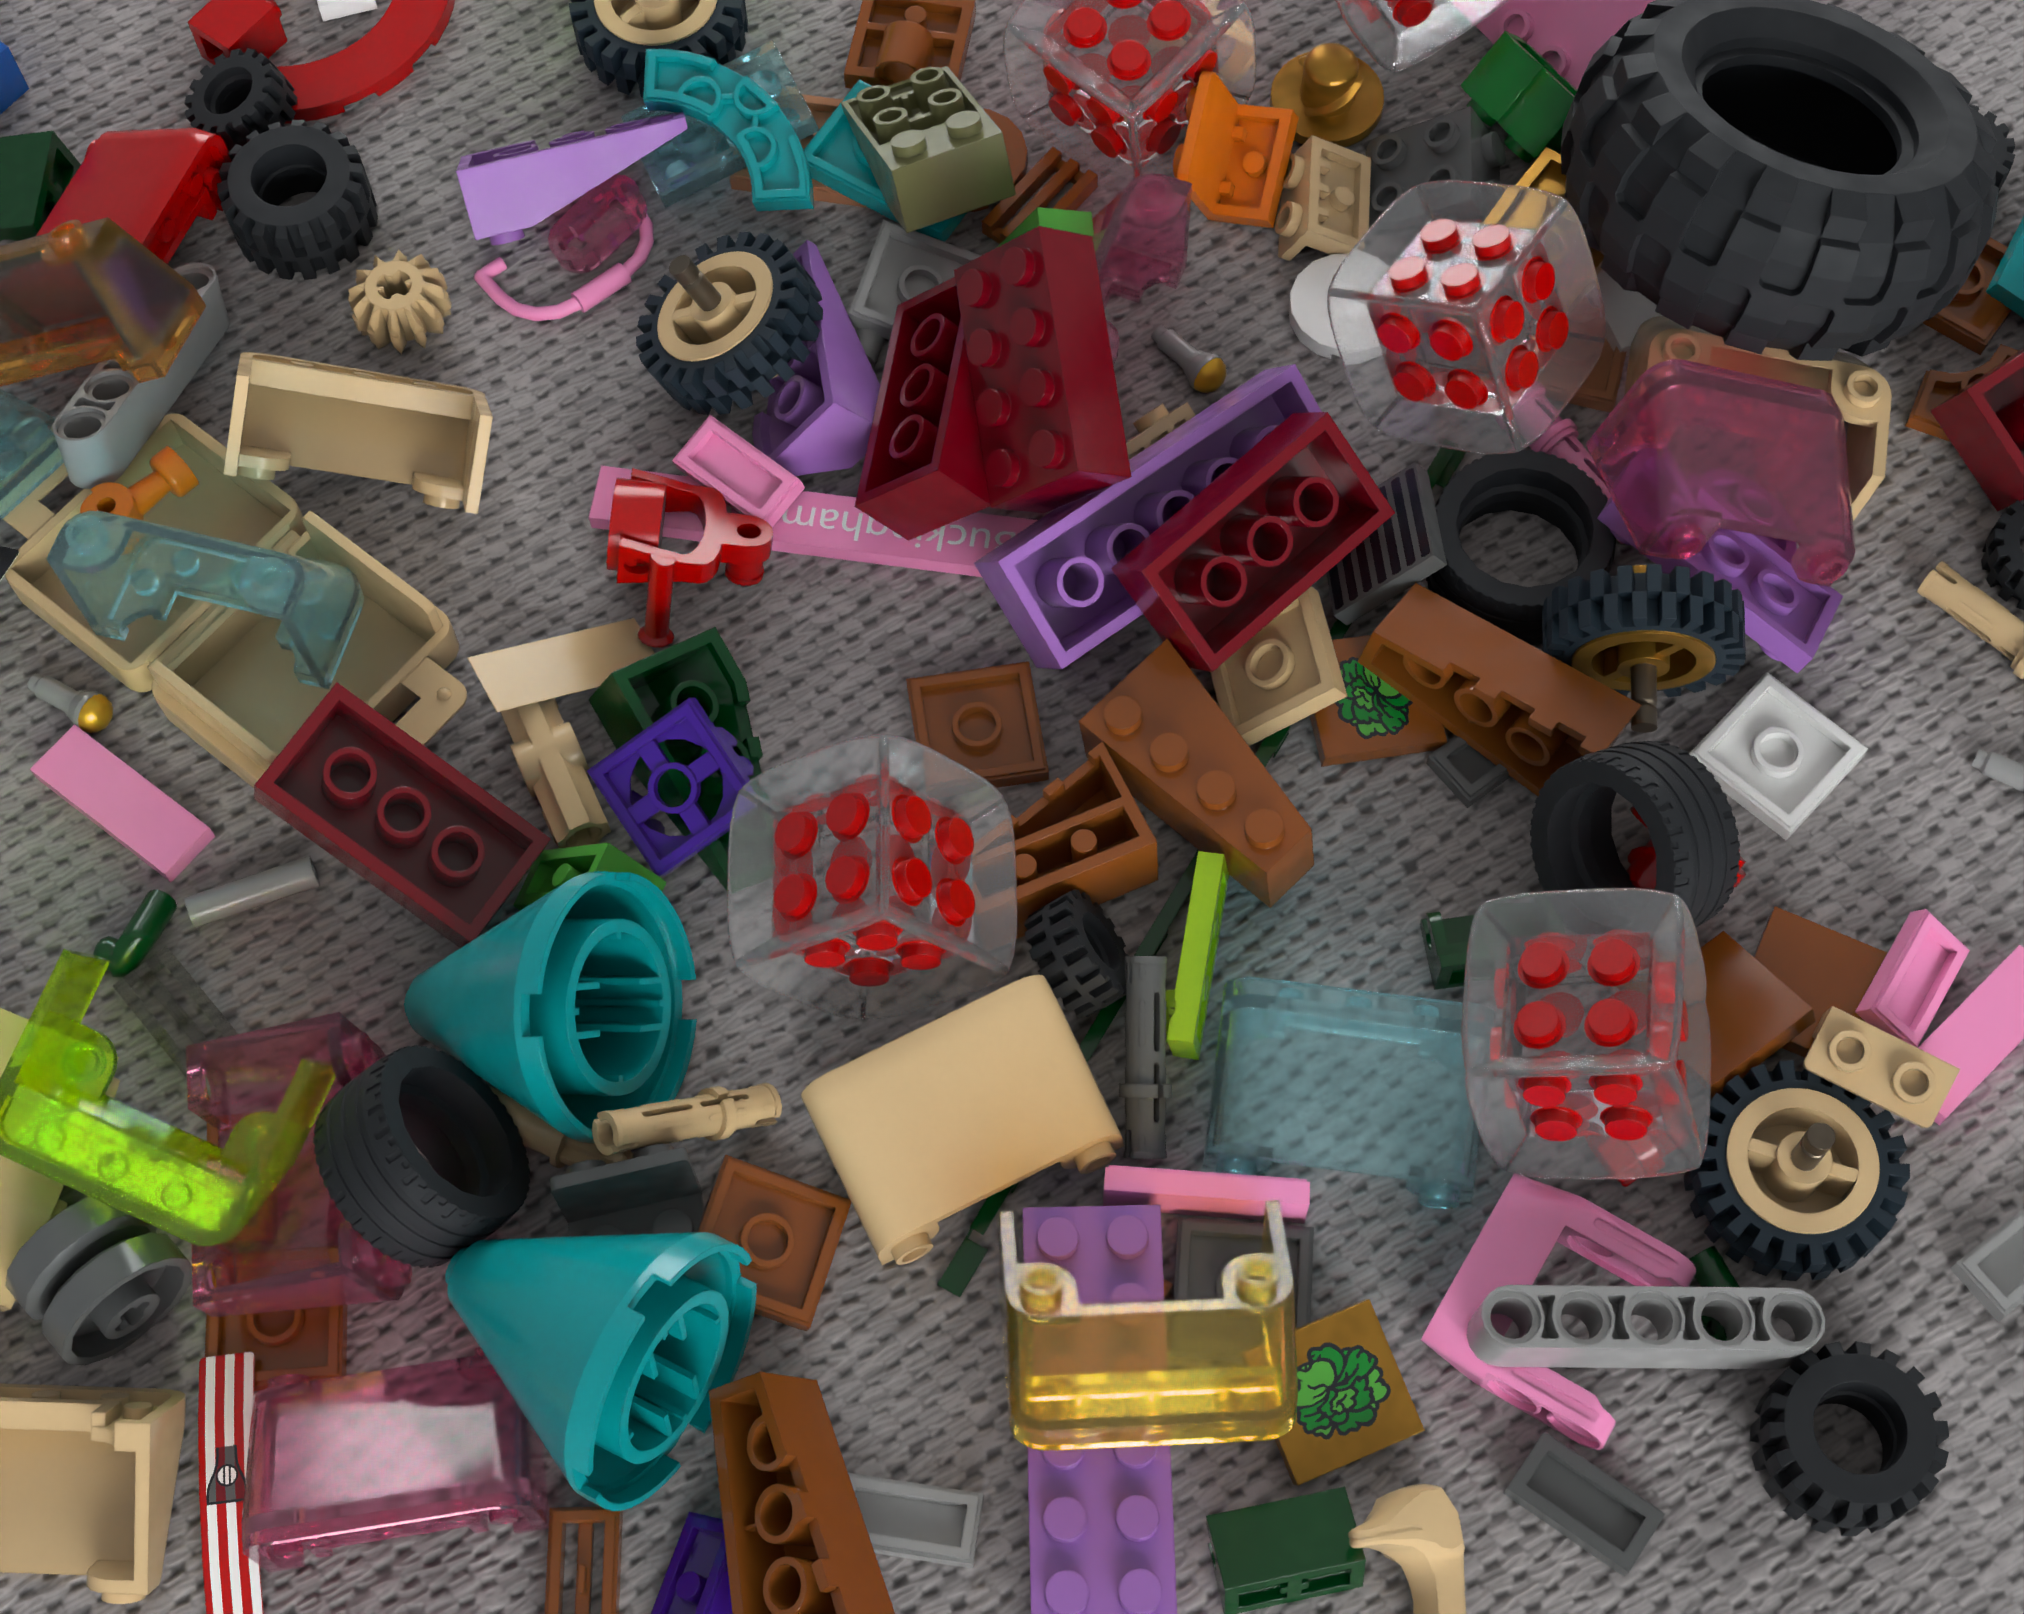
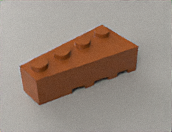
[1358,583,1642,796]
[1079,639,1314,908]
[709,1372,895,1614]

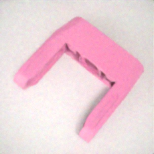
[1421,1173,1696,1450]

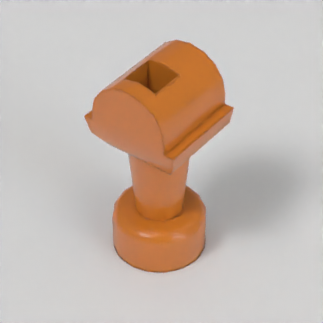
[80,446,199,553]

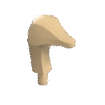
[1348,1484,1466,1614]

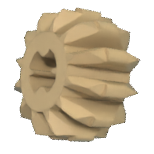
[348,249,451,354]

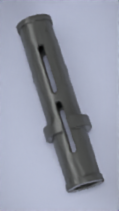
[1119,956,1172,1159]

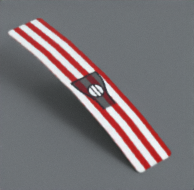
[198,1352,264,1614]

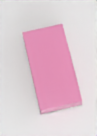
[672,415,805,528]
[1855,909,1970,1047]

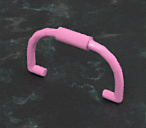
[474,182,654,321]

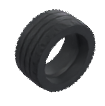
[1426,449,1616,646]
[1530,741,1740,946]
[313,1045,530,1268]

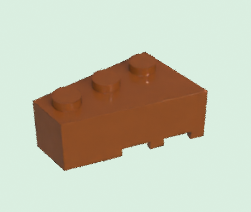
[963,741,1159,953]

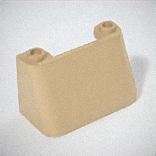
[801,975,1124,1265]
[0,1383,186,1604]

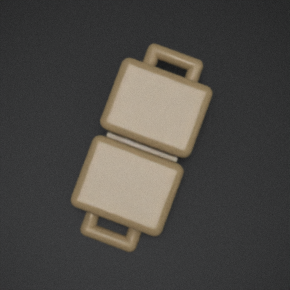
[0,414,467,788]

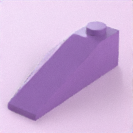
[456,112,688,245]
[752,240,880,476]

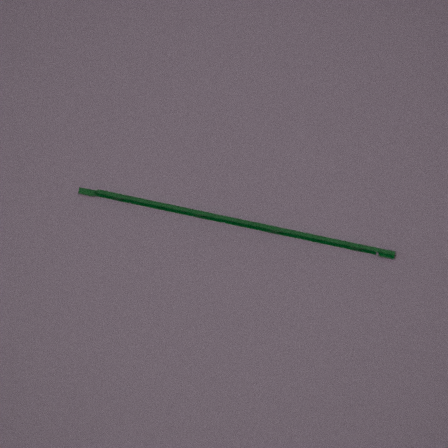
[937,437,1467,1297]

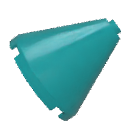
[404,871,697,1143]
[445,1232,757,1511]

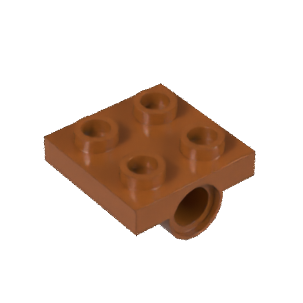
[844,0,976,89]

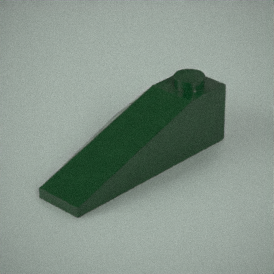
[588,627,779,898]

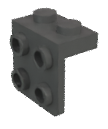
[1366,106,1506,238]

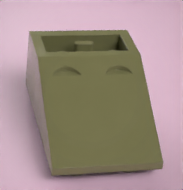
[841,66,1016,233]

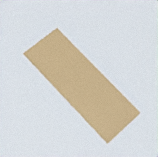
[467,618,655,712]

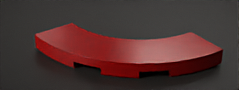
[277,0,455,124]

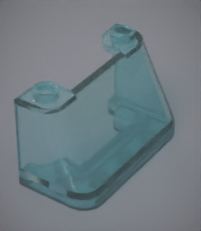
[46,511,364,689]
[1202,977,1494,1209]

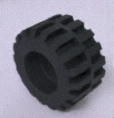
[217,120,378,280]
[1750,1341,1949,1536]

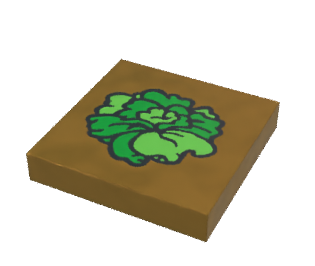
[1239,1299,1425,1486]

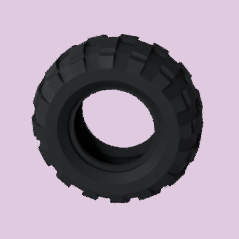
[1561,0,1999,361]

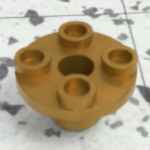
[1270,43,1384,147]

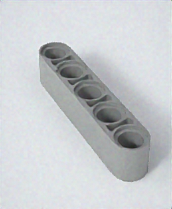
[52,262,230,489]
[1466,1285,1825,1369]

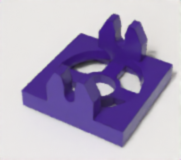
[587,698,767,877]

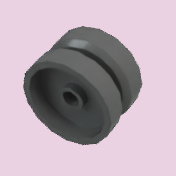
[5,1188,194,1365]

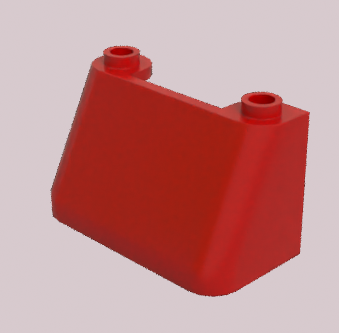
[0,128,232,360]

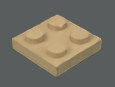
[1210,586,1347,746]

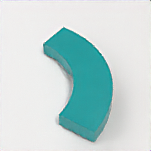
[643,49,814,211]

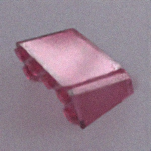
[186,1012,412,1317]

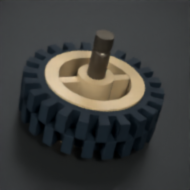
[569,0,748,98]
[636,232,823,415]
[1683,1060,1910,1281]

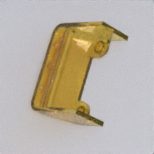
[999,1200,1298,1451]

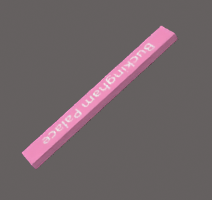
[589,466,1038,577]

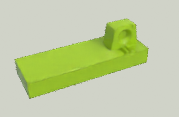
[1166,851,1229,1060]

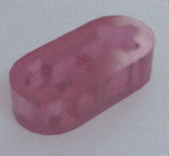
[548,174,648,274]

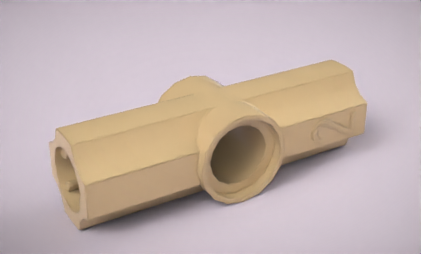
[500,698,611,848]

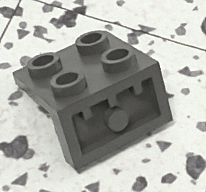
[549,1144,705,1237]

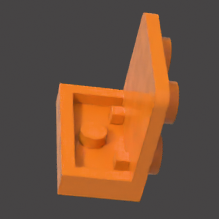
[1173,71,1299,228]

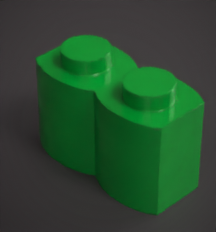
[1460,31,1577,163]

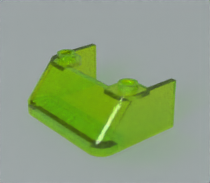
[0,949,340,1246]

